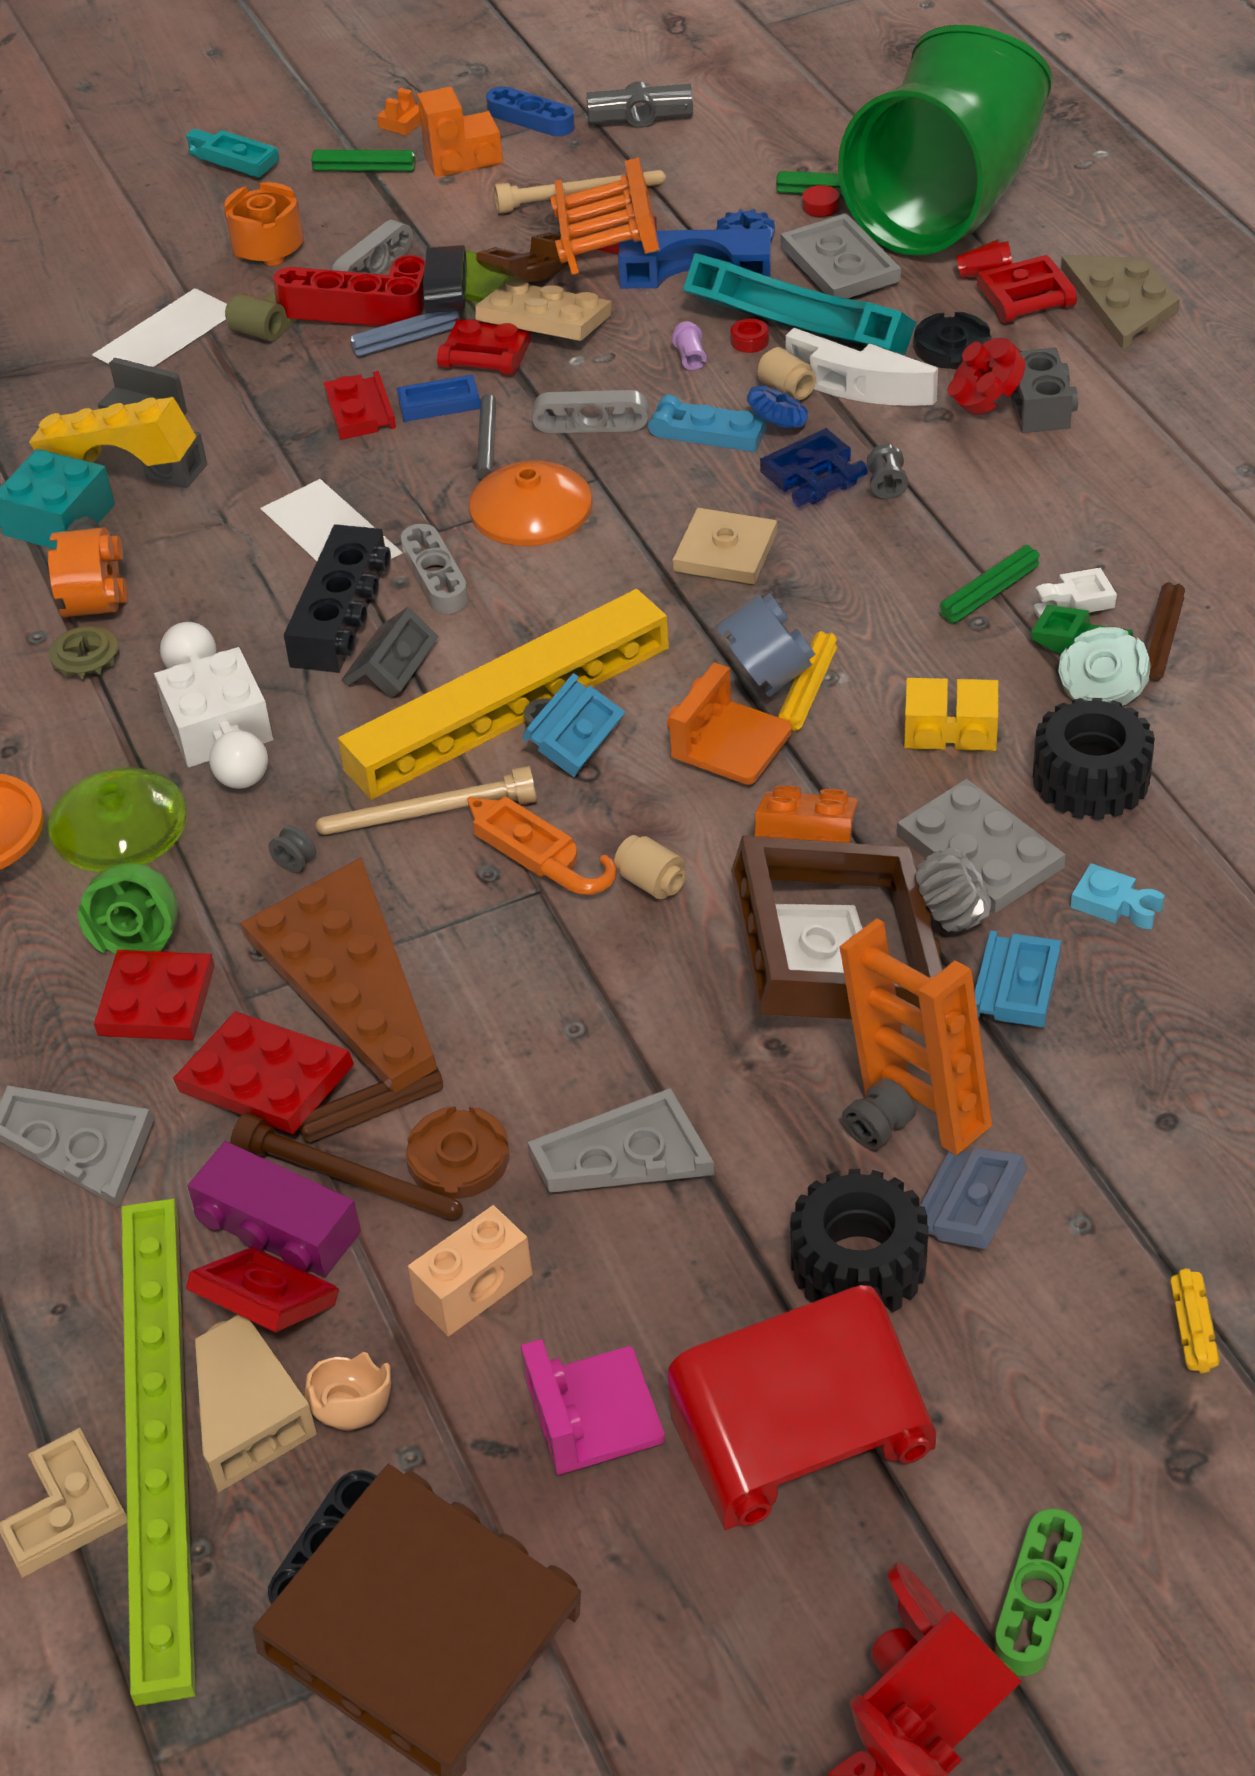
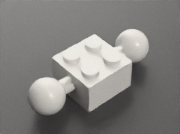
[154,622,273,789]

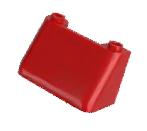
[668,1285,936,1530]

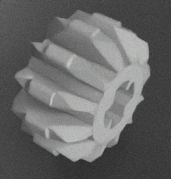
[916,847,991,933]

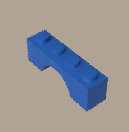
[618,229,771,289]

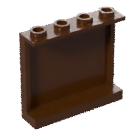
[253,1463,581,1776]

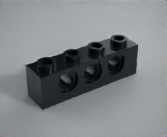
[284,524,391,673]

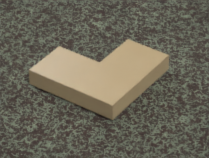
[0,1428,127,1578]

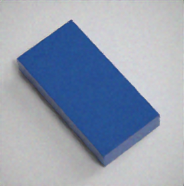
[396,375,480,422]

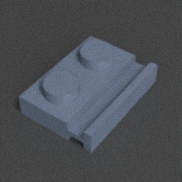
[920,1148,1027,1249]

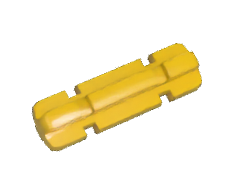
[1170,1268,1220,1374]

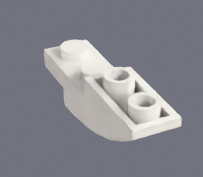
[785,328,938,406]

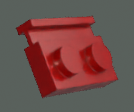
[323,371,396,440]

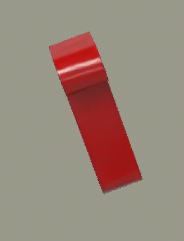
[273,255,425,326]

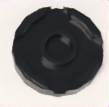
[913,312,992,369]

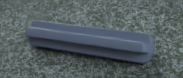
[350,311,460,357]

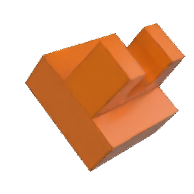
[377,88,421,136]

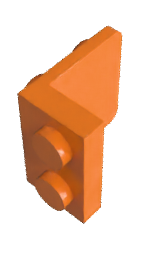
[667,662,792,784]
[755,786,858,843]

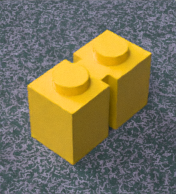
[904,678,998,751]

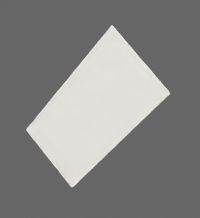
[92,288,227,367]
[260,479,402,561]

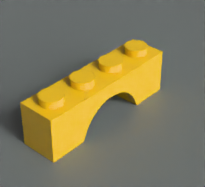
[29,397,197,466]

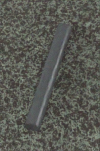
[477,394,496,480]

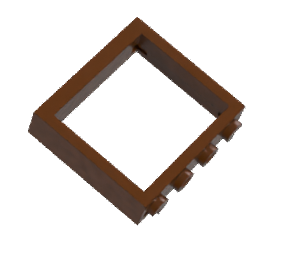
[731,836,942,1019]

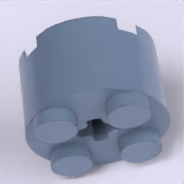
[716,593,816,697]

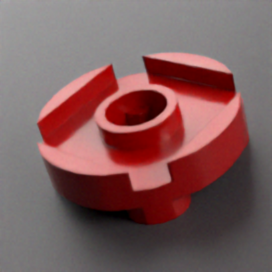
[947,338,1026,415]

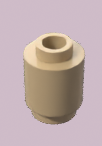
[758,347,816,400]
[614,835,686,899]

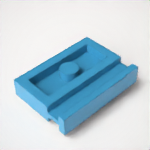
[521,673,626,777]
[975,930,1062,1028]

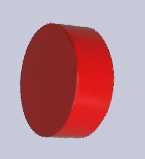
[802,185,839,217]
[730,318,769,353]

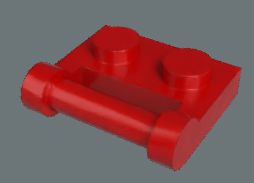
[977,255,1077,324]
[437,319,531,376]

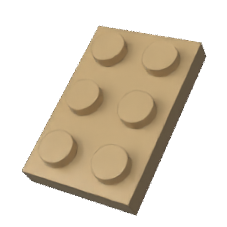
[475,279,612,341]

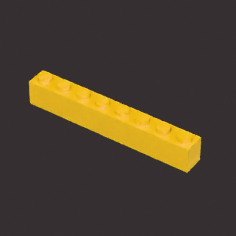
[338,589,669,800]

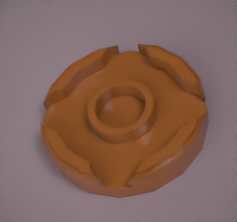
[406,1106,510,1199]

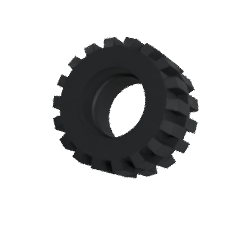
[1032,697,1155,819]
[790,1169,929,1313]

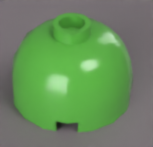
[77,863,179,953]

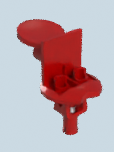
[827,1562,1022,1776]

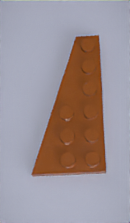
[240,857,437,1094]

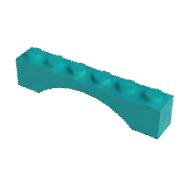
[683,253,916,356]

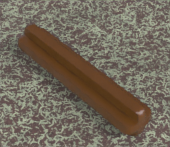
[1145,582,1185,682]
[298,1067,443,1143]

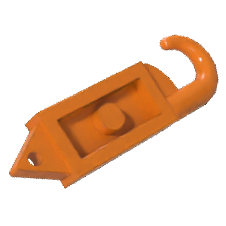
[467,796,617,895]

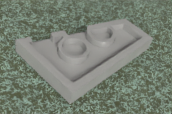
[0,1085,154,1208]
[527,1088,715,1193]

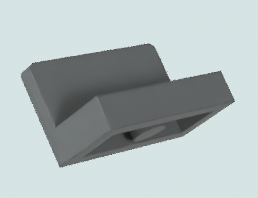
[98,357,187,415]
[342,607,439,698]

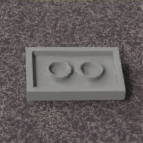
[781,213,901,299]
[897,779,1066,914]

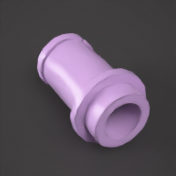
[672,321,707,370]

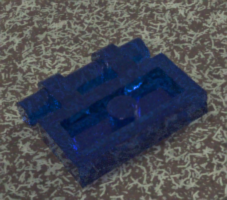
[760,428,868,507]

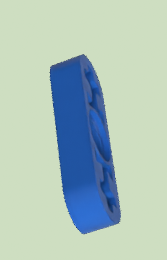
[486,87,575,136]

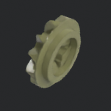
[49,626,120,680]

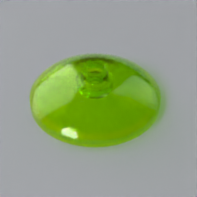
[48,767,187,872]

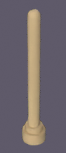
[494,170,666,214]
[315,766,537,835]

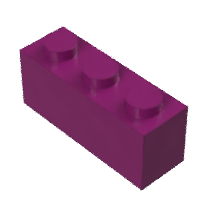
[187,1141,361,1278]

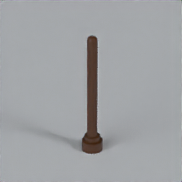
[230,1113,463,1221]

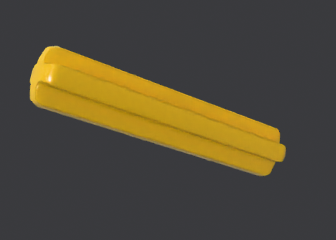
[778,631,837,732]

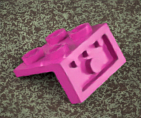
[520,1339,665,1475]

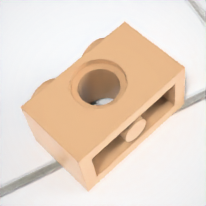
[408,1205,533,1337]

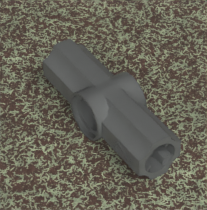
[586,81,693,128]

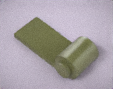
[225,289,298,341]

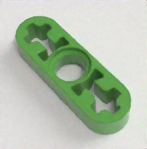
[994,1509,1082,1676]

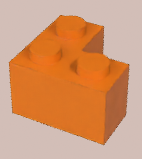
[417,86,503,178]

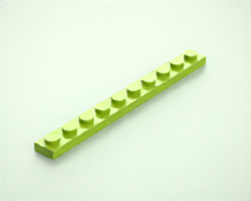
[122,1198,196,1706]

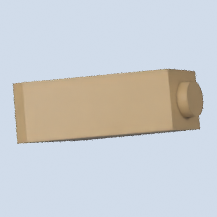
[195,1314,317,1493]

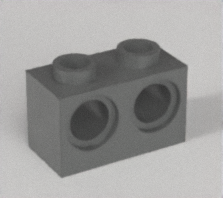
[1010,347,1078,433]

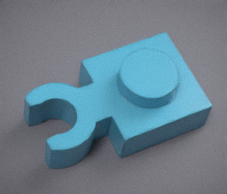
[1070,863,1165,929]

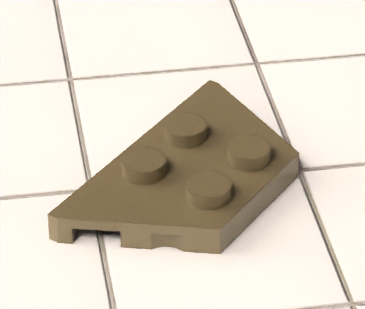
[1061,255,1180,349]

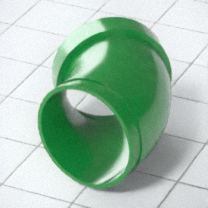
[838,25,1053,255]

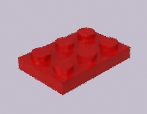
[173,1011,354,1134]

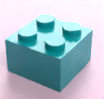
[0,449,115,550]

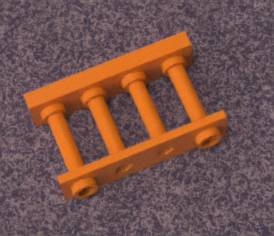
[550,157,660,275]
[839,918,993,1155]

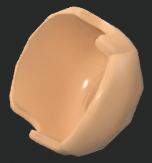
[305,1352,391,1431]

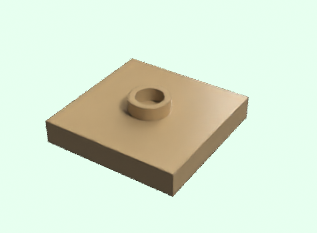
[673,508,778,585]

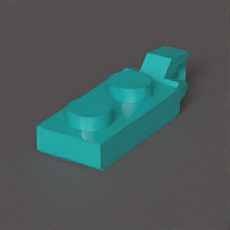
[186,128,280,177]

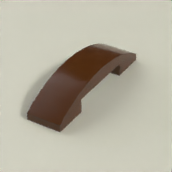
[476,232,568,281]

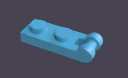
[648,395,767,452]

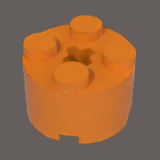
[225,182,304,266]
[48,527,128,618]

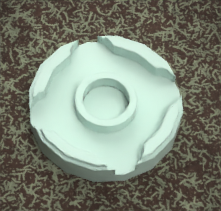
[1058,627,1151,706]

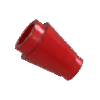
[956,239,1012,278]

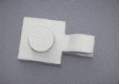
[1033,568,1117,618]

